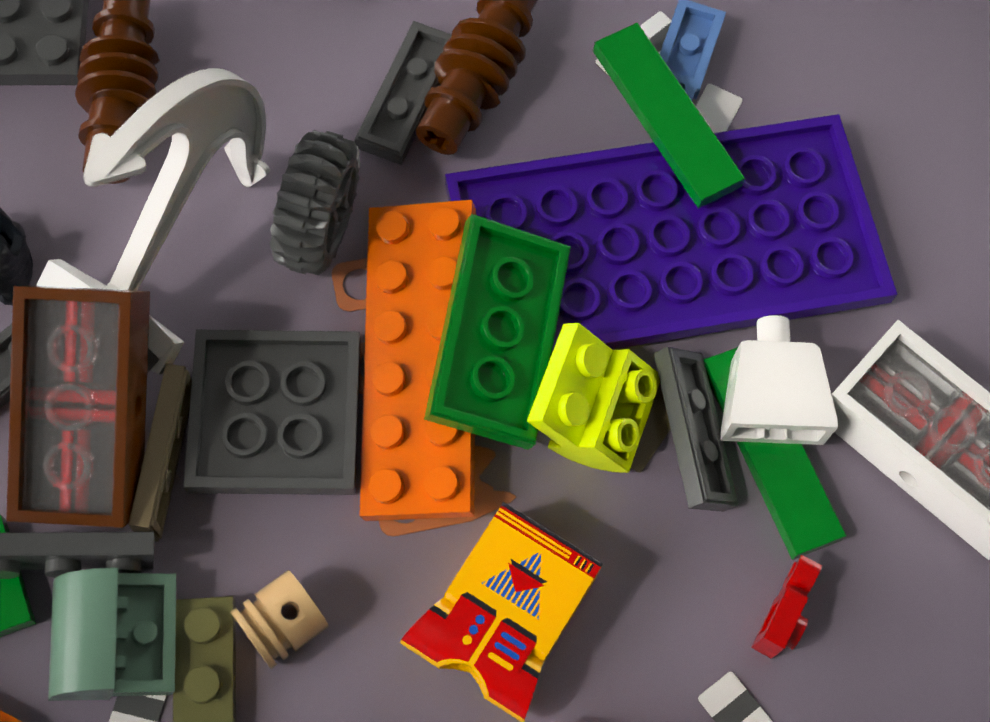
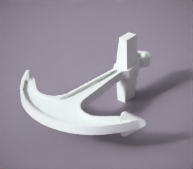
[36,68,270,375]

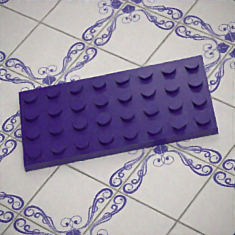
[445,114,897,355]

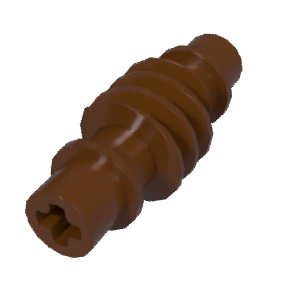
[75,0,160,184]
[416,0,538,155]

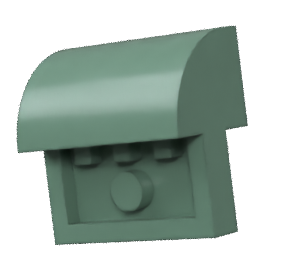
[48,568,176,701]

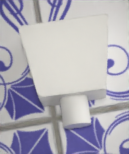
[720,315,838,445]

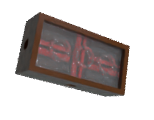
[6,286,150,528]

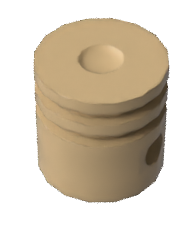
[230,570,329,669]

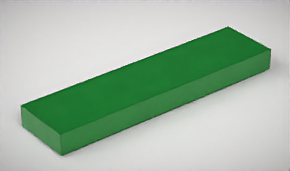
[593,22,745,208]
[704,347,846,560]

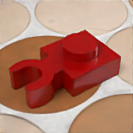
[751,555,823,659]

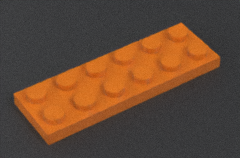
[360,200,476,521]

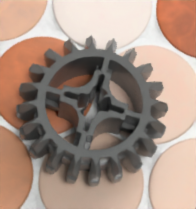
[270,130,361,276]

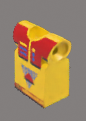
[400,502,603,722]

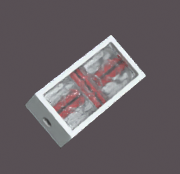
[831,320,990,560]

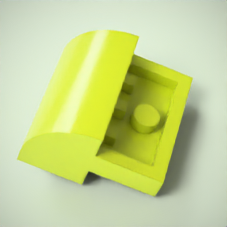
[527,323,660,473]

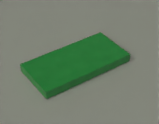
[424,214,571,450]

